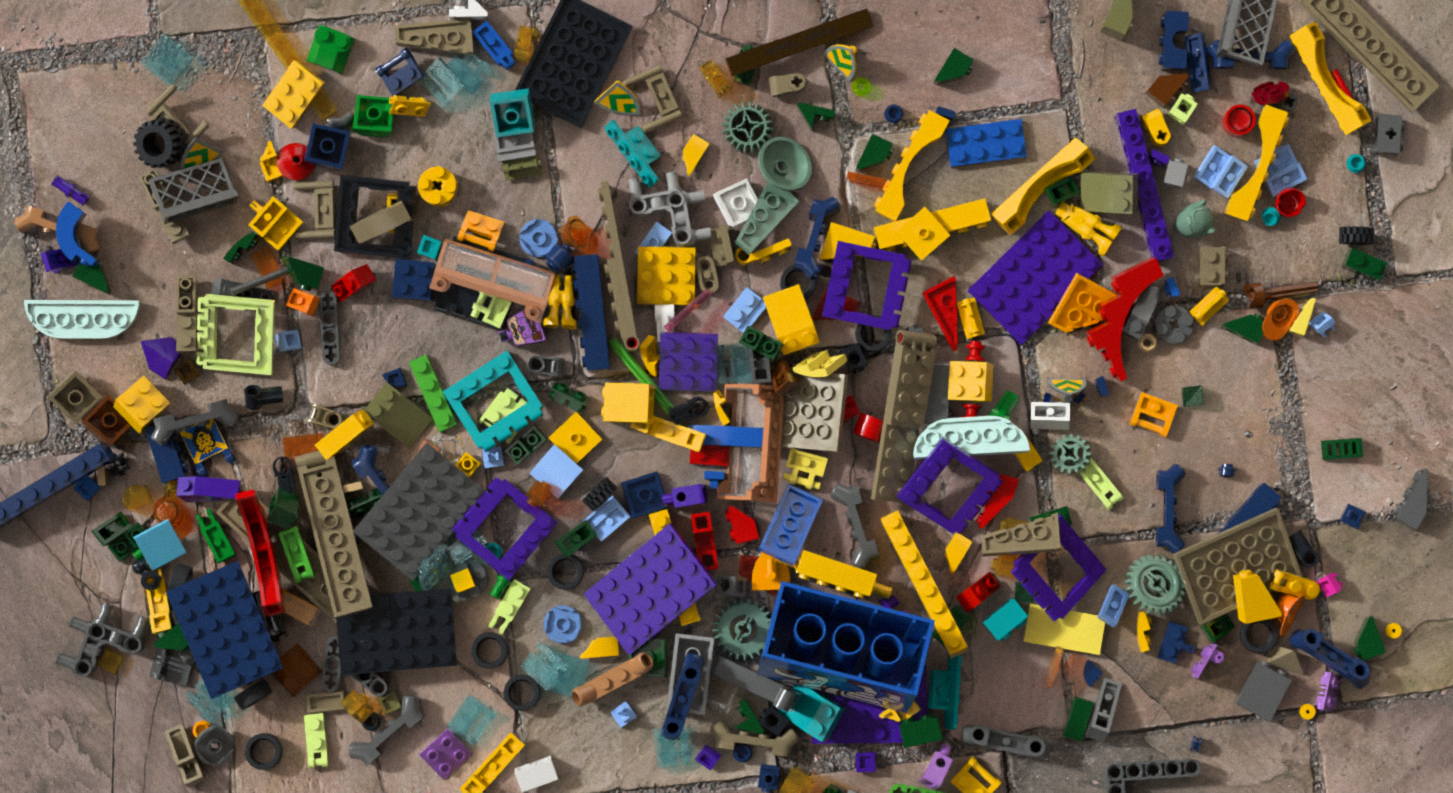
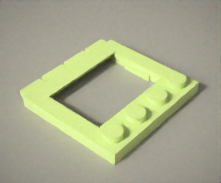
[196,294,275,375]

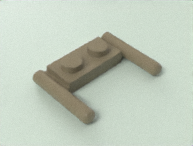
[622,65,682,133]
[146,84,209,151]
[293,180,336,239]

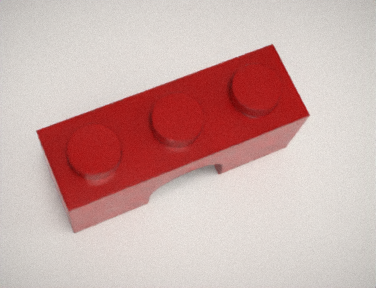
[691,511,719,571]

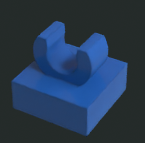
[704,471,724,489]

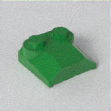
[306,25,356,75]
[353,94,394,138]

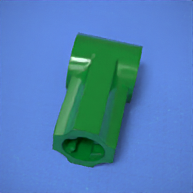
[988,390,1020,420]

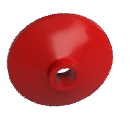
[277,143,315,181]

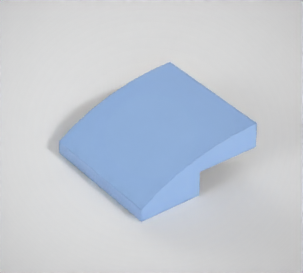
[1254,144,1307,197]
[1193,145,1248,198]
[530,444,583,499]

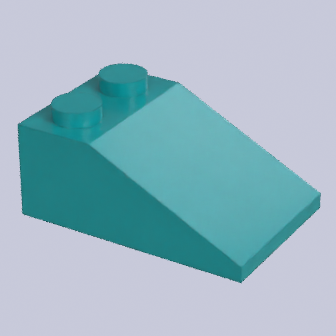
[778,684,846,742]

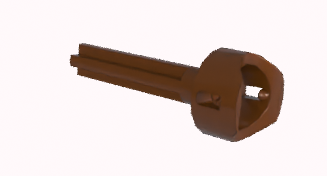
[1243,281,1318,310]

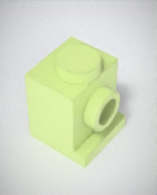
[1167,94,1197,125]

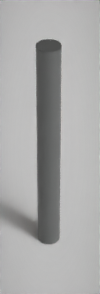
[229,267,289,296]

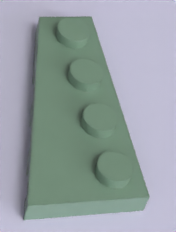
[735,182,799,255]

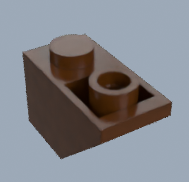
[1145,74,1189,108]

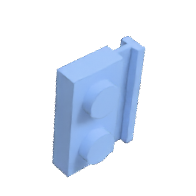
[723,287,766,333]
[583,495,631,542]

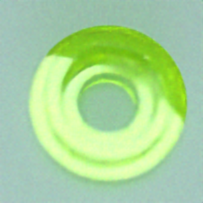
[851,77,871,97]

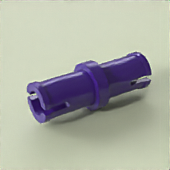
[51,175,90,206]

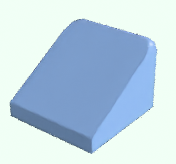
[276,330,302,353]

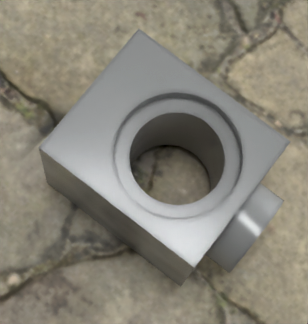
[1162,158,1188,189]

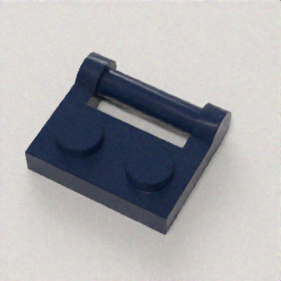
[375,47,425,97]

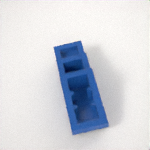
[688,425,763,448]

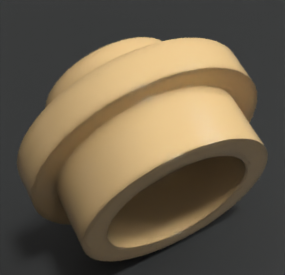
[1138,333,1157,352]

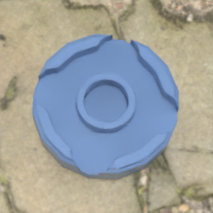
[520,219,558,258]
[544,605,582,643]

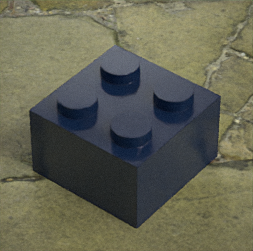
[303,123,350,172]
[392,259,436,302]

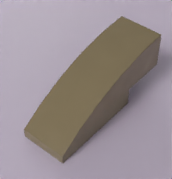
[349,201,411,243]
[164,724,207,788]

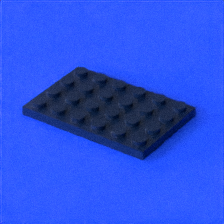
[166,561,284,699]

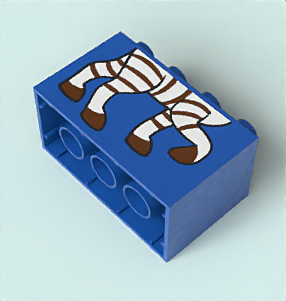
[757,581,935,713]

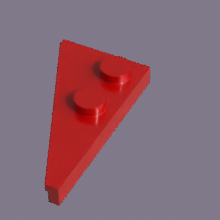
[922,276,958,352]

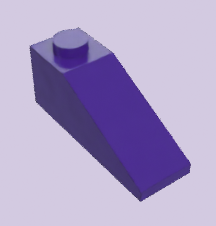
[176,476,241,503]

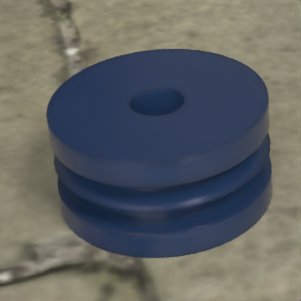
[1190,736,1202,752]

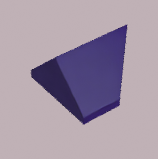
[141,337,183,380]

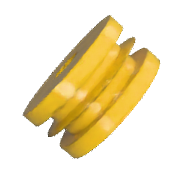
[1385,623,1402,638]
[1299,704,1316,720]

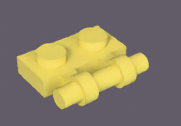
[782,448,828,490]

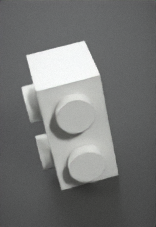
[1030,402,1070,430]

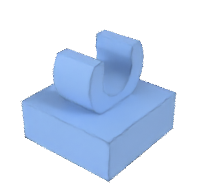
[1309,311,1335,337]
[482,447,504,469]
[610,701,637,728]

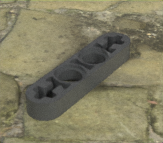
[319,291,341,366]

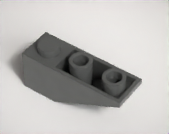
[211,278,275,300]
[1393,468,1428,530]

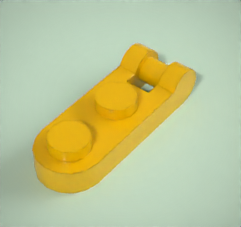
[1269,569,1320,600]

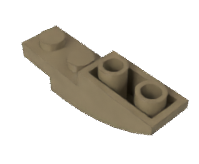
[138,168,190,245]
[176,275,198,353]

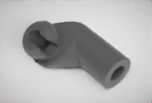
[326,111,354,130]

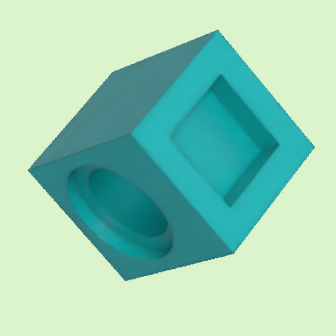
[417,235,443,262]

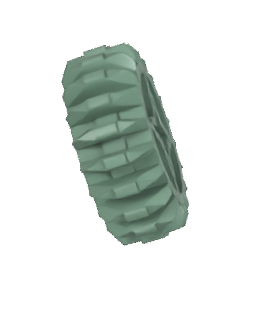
[722,101,773,153]

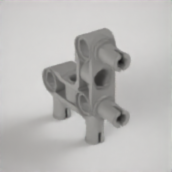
[628,171,712,247]

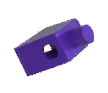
[662,484,708,508]

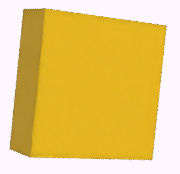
[450,568,475,593]

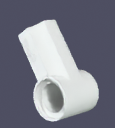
[655,304,674,342]

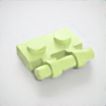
[470,292,512,329]

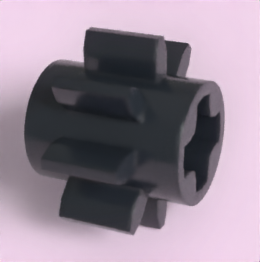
[106,453,130,477]

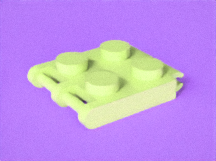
[478,388,529,444]

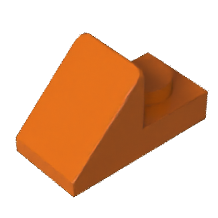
[286,288,320,316]

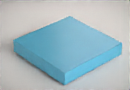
[134,519,187,571]

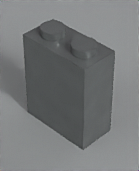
[1233,661,1292,722]

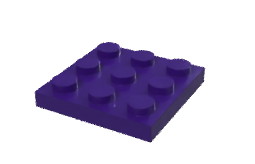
[659,332,718,391]

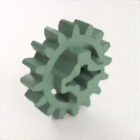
[1049,434,1092,476]

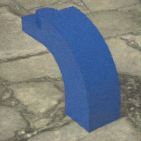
[56,201,100,267]

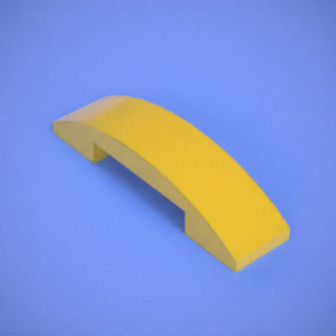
[630,416,706,452]
[146,561,172,634]
[459,732,525,793]

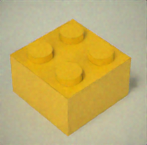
[113,376,170,434]

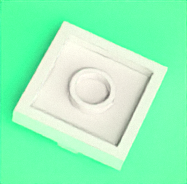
[713,178,758,229]

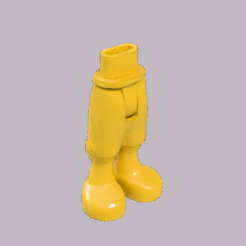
[1055,202,1122,257]

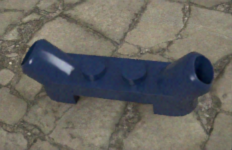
[1207,40,1296,70]
[794,197,841,280]
[351,445,391,495]
[1155,464,1186,554]
[1290,629,1370,689]
[661,653,704,740]

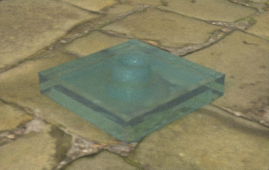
[140,34,194,86]
[542,651,589,696]

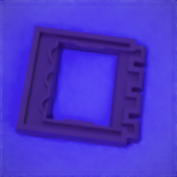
[822,241,912,330]
[897,437,1003,534]
[452,478,558,581]
[1011,515,1107,621]

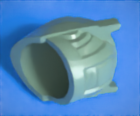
[1174,199,1216,238]

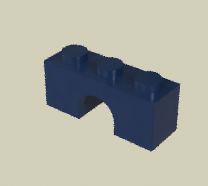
[1158,11,1189,72]

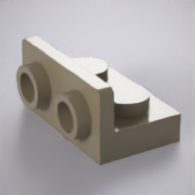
[710,224,734,267]
[1199,246,1229,286]

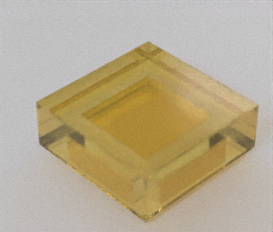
[98,649,125,675]

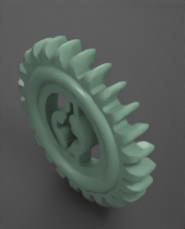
[1124,554,1186,616]
[712,597,771,661]

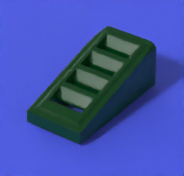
[1321,438,1363,460]

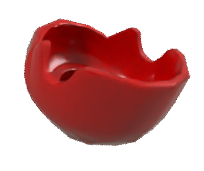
[1275,188,1306,218]

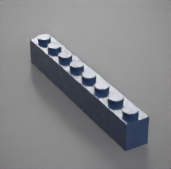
[0,442,116,528]

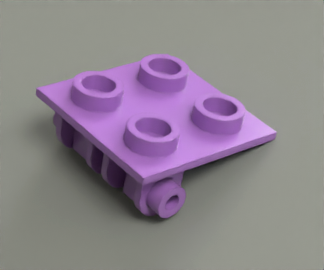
[1191,644,1225,679]
[1316,671,1341,712]
[419,728,472,780]

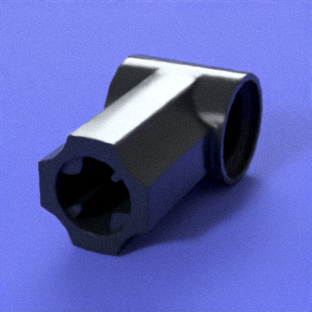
[244,385,283,410]
[1289,530,1319,568]

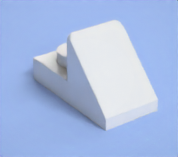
[449,0,489,20]

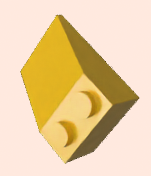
[763,284,819,355]

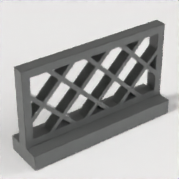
[1216,0,1277,67]
[149,158,238,225]

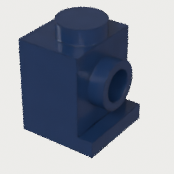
[758,764,780,793]

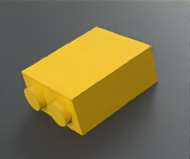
[601,383,655,424]

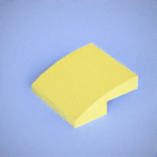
[792,350,848,377]

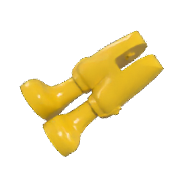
[542,275,578,329]

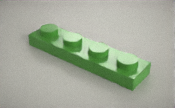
[409,355,457,432]

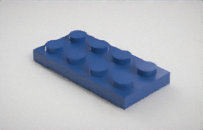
[945,119,1027,167]
[758,484,823,566]

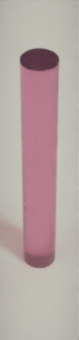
[663,289,712,332]

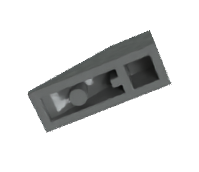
[1122,284,1163,341]
[1085,678,1122,743]

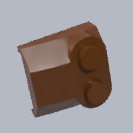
[82,394,131,448]
[273,643,323,697]

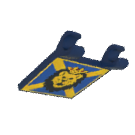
[179,419,235,477]

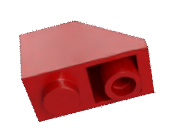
[331,264,376,302]
[725,506,759,544]
[956,571,1001,612]

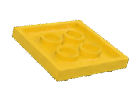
[637,246,696,305]

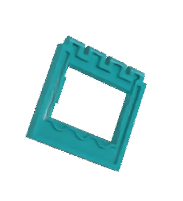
[443,351,544,453]

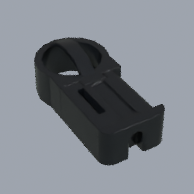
[668,396,709,425]
[272,456,296,494]

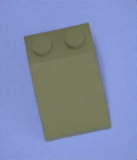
[1100,0,1134,41]
[1081,172,1138,214]
[364,382,433,448]

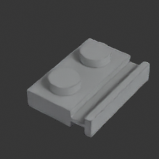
[494,132,536,162]

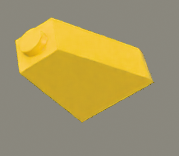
[819,222,877,261]
[315,409,374,460]
[1233,570,1282,624]

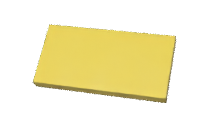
[1023,604,1105,655]

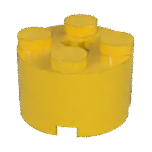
[418,166,458,207]

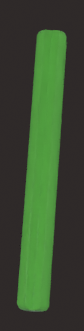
[608,338,675,415]

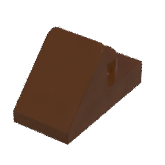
[770,359,802,395]

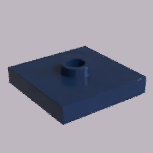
[620,471,669,519]

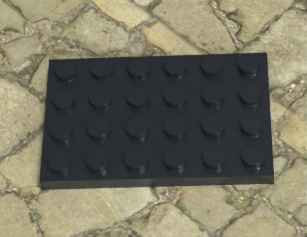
[515,0,633,129]
[336,588,457,675]

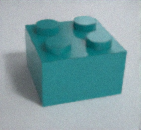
[489,88,535,137]
[981,598,1028,641]

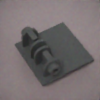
[149,648,192,686]

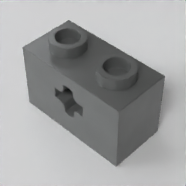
[1373,114,1405,156]
[748,348,771,384]

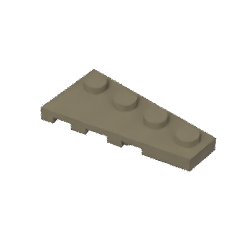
[395,18,474,56]

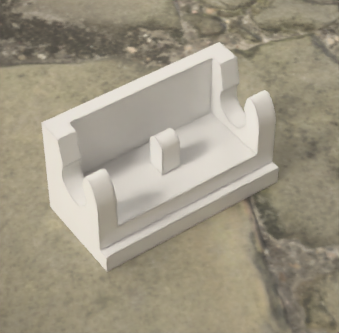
[514,755,558,792]

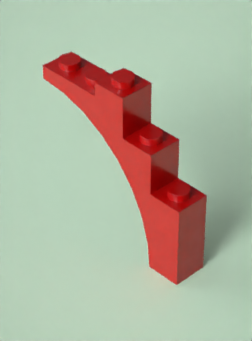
[1086,257,1164,382]
[235,490,285,617]

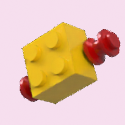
[948,341,994,417]

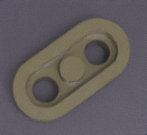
[695,256,719,294]

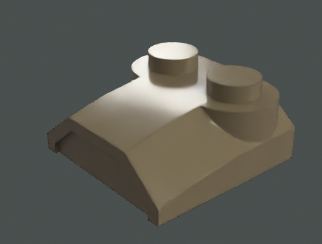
[48,370,103,424]

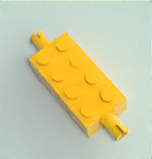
[779,550,892,599]

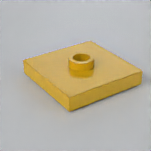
[896,207,950,261]
[548,412,602,464]

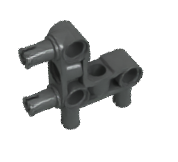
[55,602,150,677]

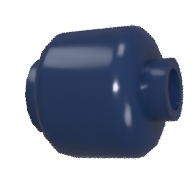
[546,244,574,273]

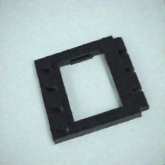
[334,175,417,258]

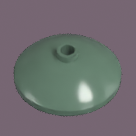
[758,137,812,191]

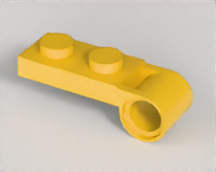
[735,238,792,265]

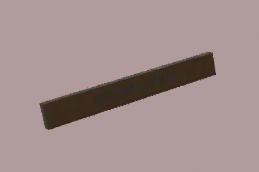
[725,8,874,77]

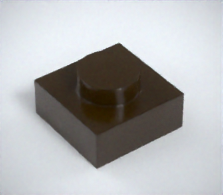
[174,358,201,385]

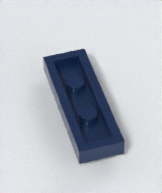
[1184,33,1212,93]

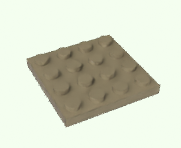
[781,371,848,452]

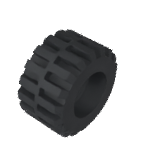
[133,118,187,168]

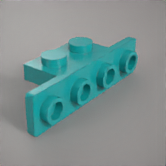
[604,119,661,188]
[928,654,962,730]

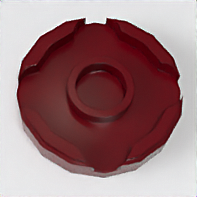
[1251,81,1290,105]

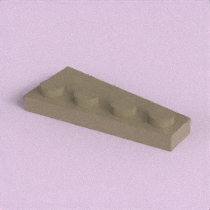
[981,513,1061,557]

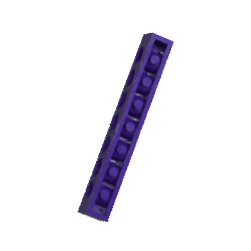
[1115,109,1174,262]

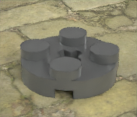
[1154,306,1193,344]
[449,560,488,599]
[194,725,234,765]

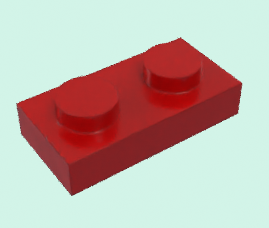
[689,445,729,466]

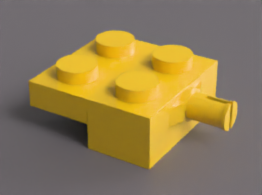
[248,196,304,251]

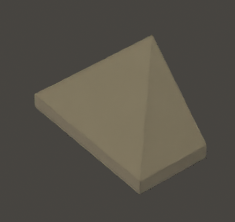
[1267,645,1310,675]

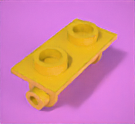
[389,95,431,117]
[1189,286,1229,326]
[956,298,985,339]

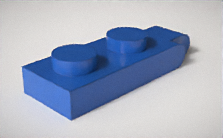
[472,21,516,70]

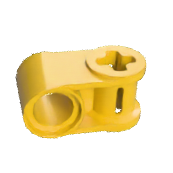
[1140,109,1171,147]

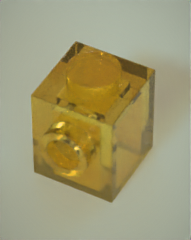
[122,484,154,512]
[340,689,375,724]

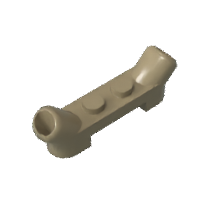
[710,719,800,757]

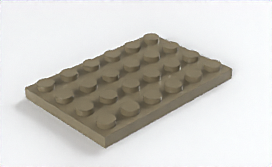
[1173,508,1302,625]

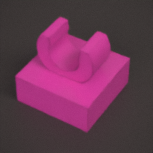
[1316,573,1343,598]

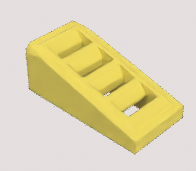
[1288,298,1316,337]

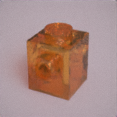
[525,480,553,508]

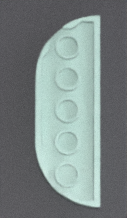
[24,300,140,339]
[914,416,1030,460]

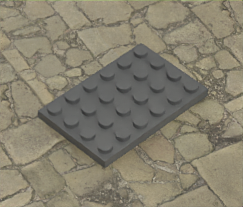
[353,442,485,581]

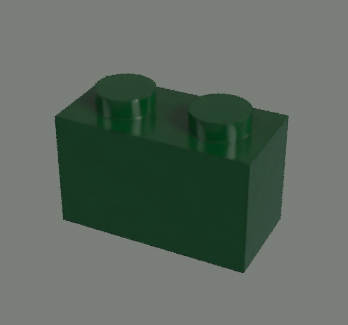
[1341,248,1388,282]
[267,487,300,530]
[898,713,942,748]

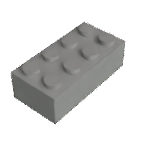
[666,633,714,715]

